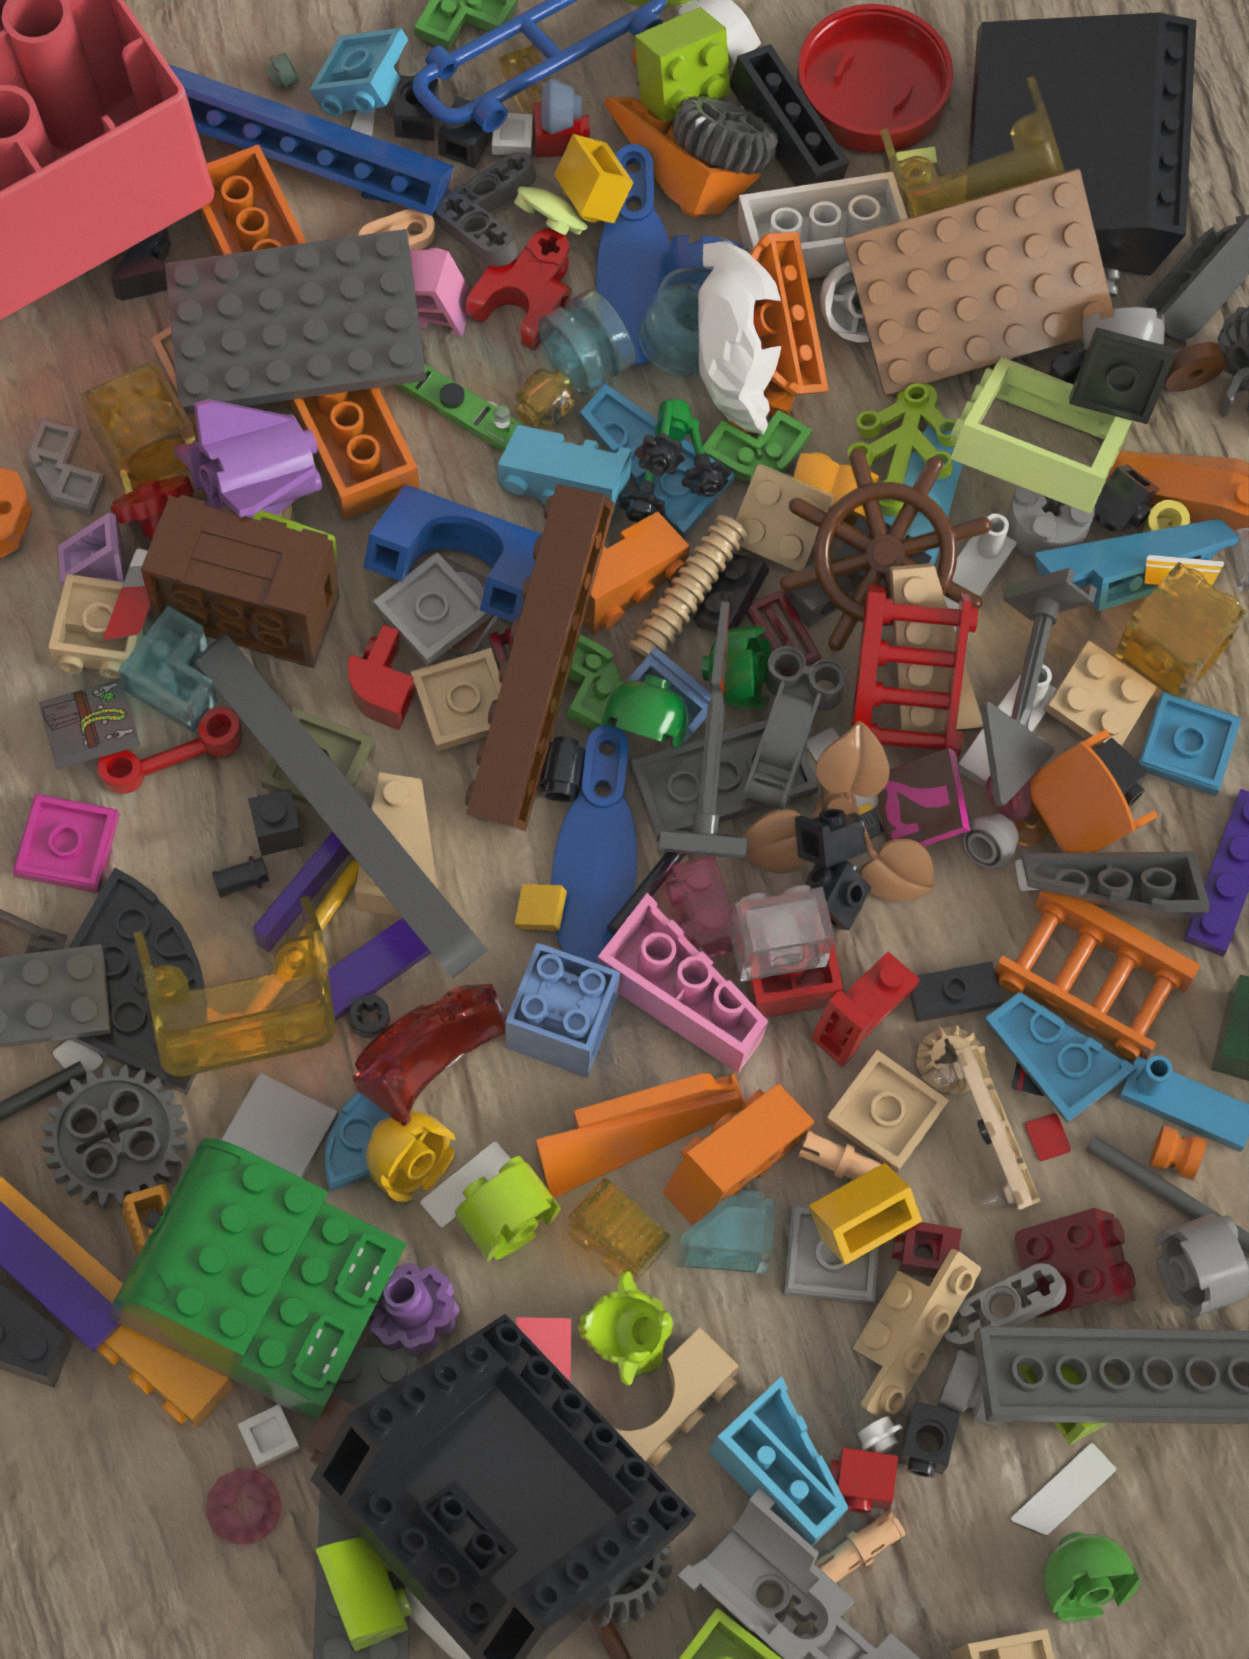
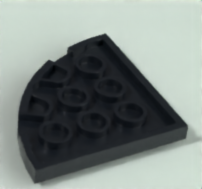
[68,868,208,1095]

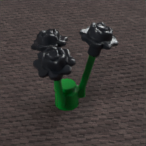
[618,399,732,522]

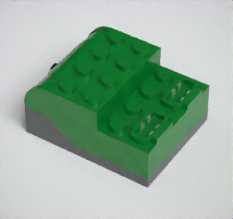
[110,1138,407,1422]

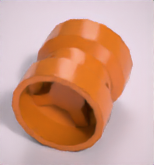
[1149,1124,1207,1181]

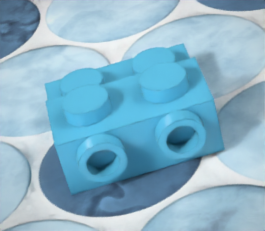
[309,28,409,117]

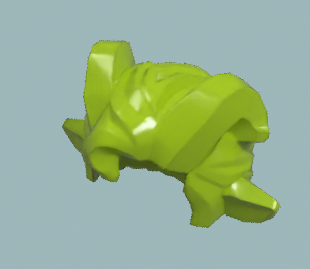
[577,1271,673,1386]

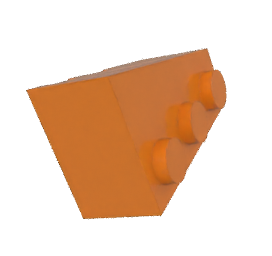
[583,511,690,635]
[662,1083,815,1232]

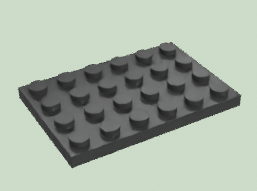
[165,229,426,415]

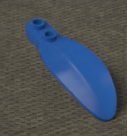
[596,144,674,366]
[551,725,637,963]

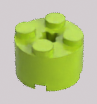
[454,1156,561,1262]

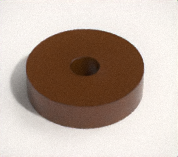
[1164,342,1227,392]

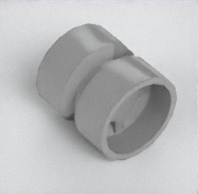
[937,1349,1019,1429]

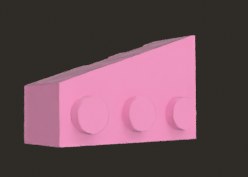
[410,248,471,337]

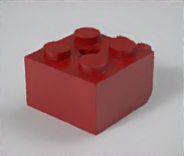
[736,890,843,1018]

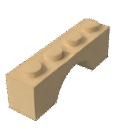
[614,1327,739,1467]

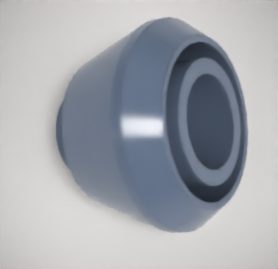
[541,79,582,134]

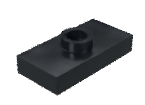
[910,961,1003,1022]

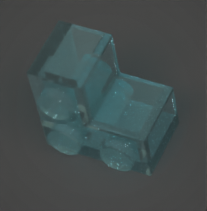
[118,606,218,733]

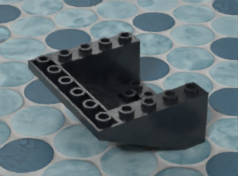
[965,12,1196,276]
[310,1314,696,1659]

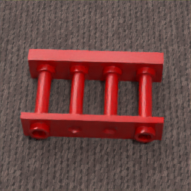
[851,584,978,757]

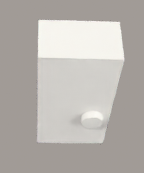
[737,171,908,279]

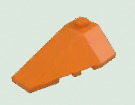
[604,97,761,218]

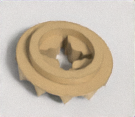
[916,1025,987,1095]

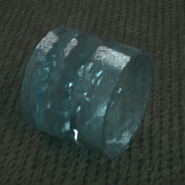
[639,267,711,377]

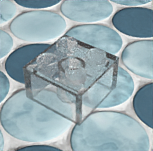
[730,885,834,982]

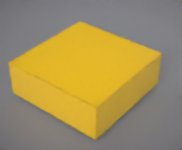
[515,884,567,931]

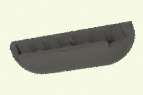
[1146,215,1249,340]

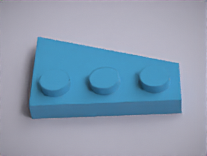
[985,992,1137,1124]

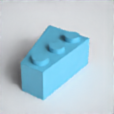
[498,425,632,527]
[708,1376,848,1547]

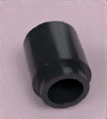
[539,736,585,802]

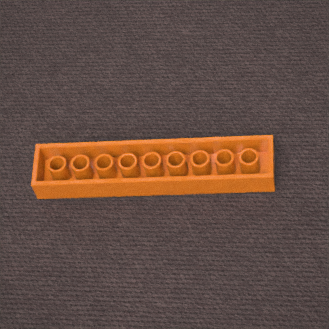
[196,144,419,521]

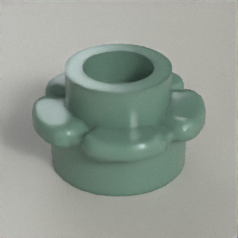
[266,52,300,91]

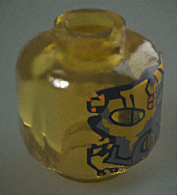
[515,368,575,429]

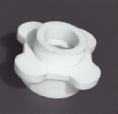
[857,1416,903,1454]

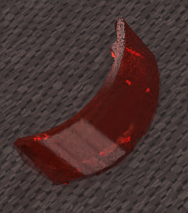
[352,984,507,1126]

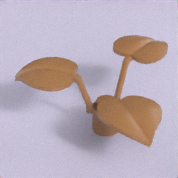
[741,721,934,901]

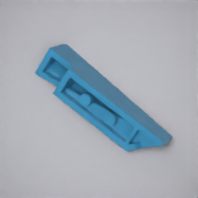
[1035,519,1239,612]

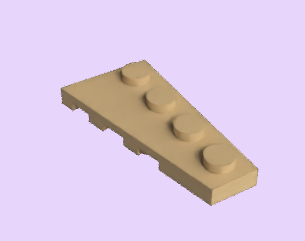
[890,563,983,733]

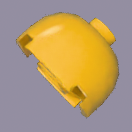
[365,1110,455,1202]

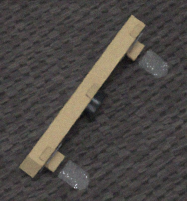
[927,1044,1041,1213]

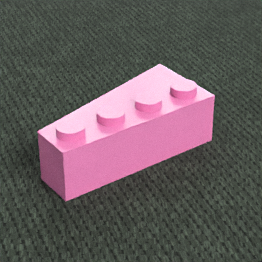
[597,893,768,1073]

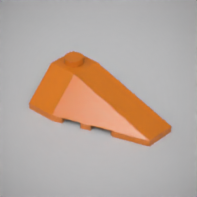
[1105,451,1249,542]

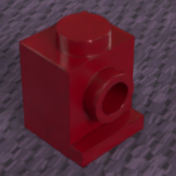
[891,1222,962,1278]

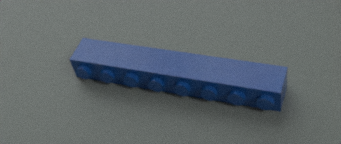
[168,64,454,216]

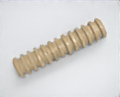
[627,515,748,662]

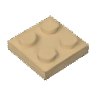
[735,464,836,571]
[1043,640,1157,748]
[411,648,502,752]
[825,1049,949,1174]

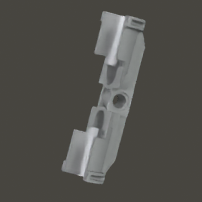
[678,1488,920,1659]

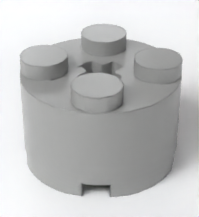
[1007,485,1095,558]
[1155,1214,1249,1318]

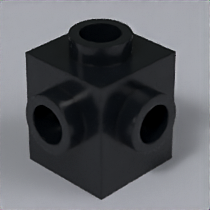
[796,861,872,930]

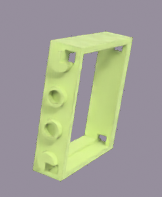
[950,357,1132,514]

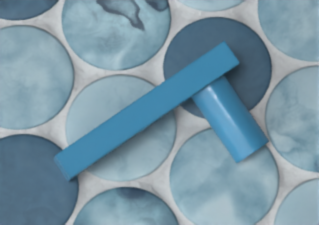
[1118,1055,1249,1152]

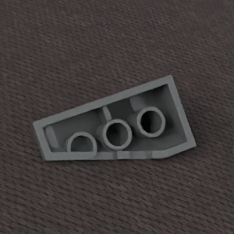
[1022,851,1210,920]

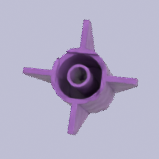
[173,399,322,519]

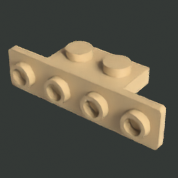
[852,1249,981,1422]

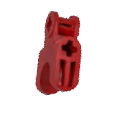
[466,228,572,350]

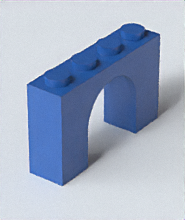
[363,484,543,622]

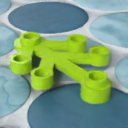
[847,383,956,517]

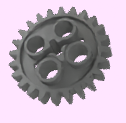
[41,1065,188,1210]

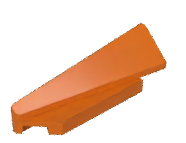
[536,1073,744,1197]

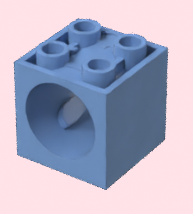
[505,943,620,1078]

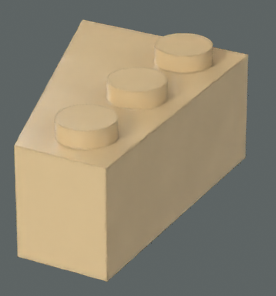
[354,772,438,917]

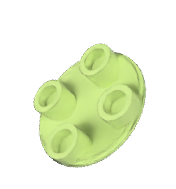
[514,186,588,235]

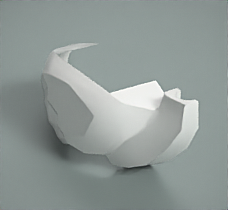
[698,241,781,435]

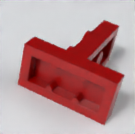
[810,951,921,1067]

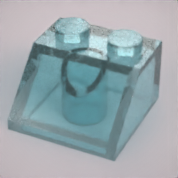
[676,1191,775,1274]

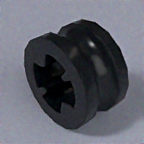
[350,995,390,1039]

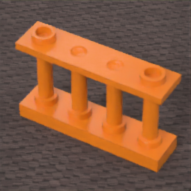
[995,890,1201,1061]

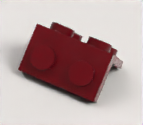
[1015,1208,1136,1318]

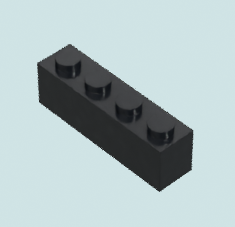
[730,44,850,187]

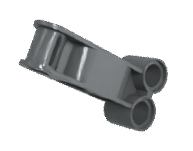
[742,646,847,810]

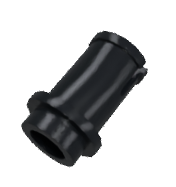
[212,855,270,898]

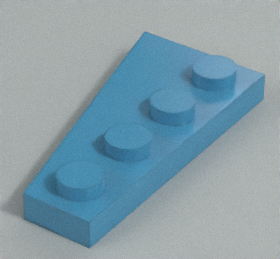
[580,383,734,539]

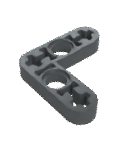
[435,153,536,267]

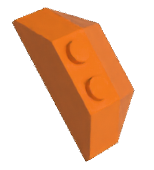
[750,232,829,396]

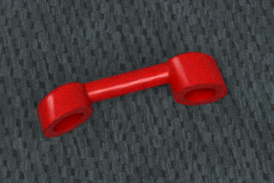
[97,706,243,794]

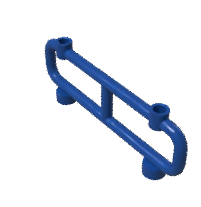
[412,0,667,133]

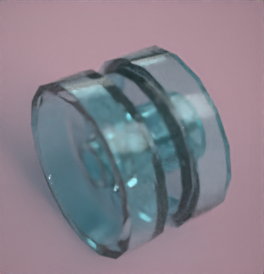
[538,289,636,395]

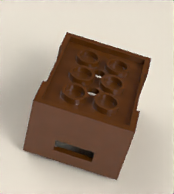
[141,495,340,668]

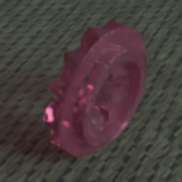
[206,1468,281,1544]

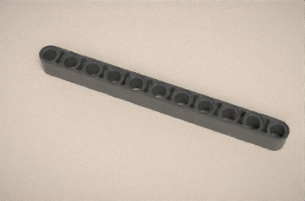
[193,633,488,979]

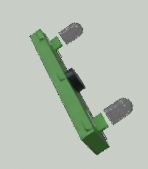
[393,364,525,452]

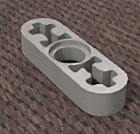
[943,1263,1066,1349]

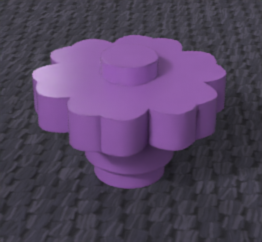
[370,1262,459,1355]

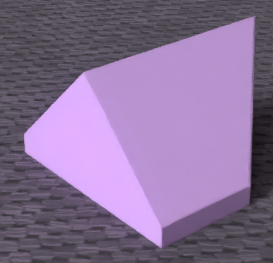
[58,513,126,584]

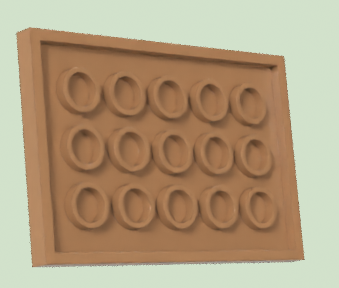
[842,168,1113,396]

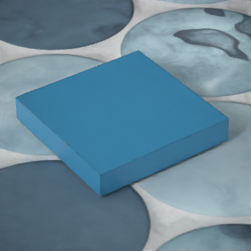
[1138,691,1242,796]

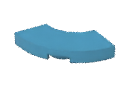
[325,1077,398,1191]

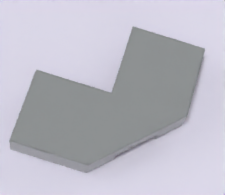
[27,418,106,516]

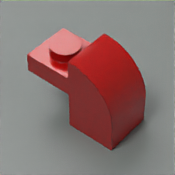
[348,624,415,730]

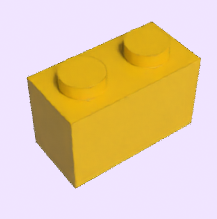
[554,134,634,223]
[808,1163,922,1265]

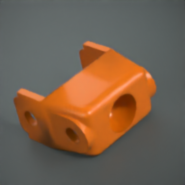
[1026,729,1158,853]

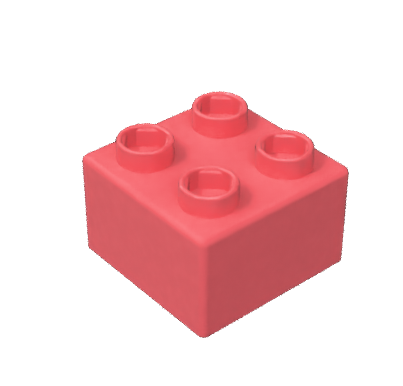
[0,0,214,320]

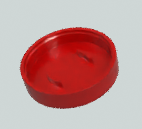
[796,4,953,153]

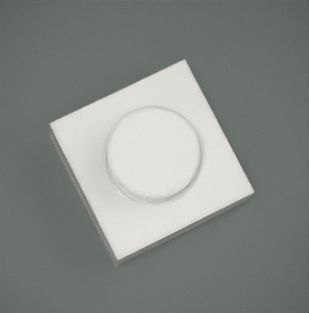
[492,113,533,156]
[238,1404,300,1469]

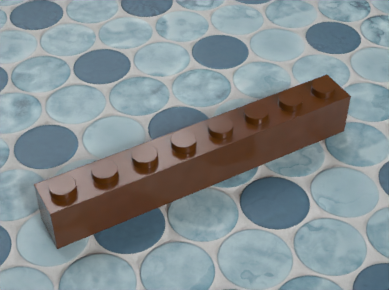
[465,484,615,831]

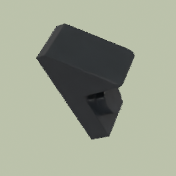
[110,227,171,301]

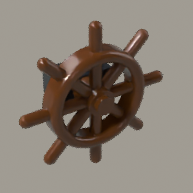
[780,449,991,651]

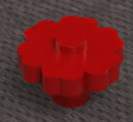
[110,475,194,542]

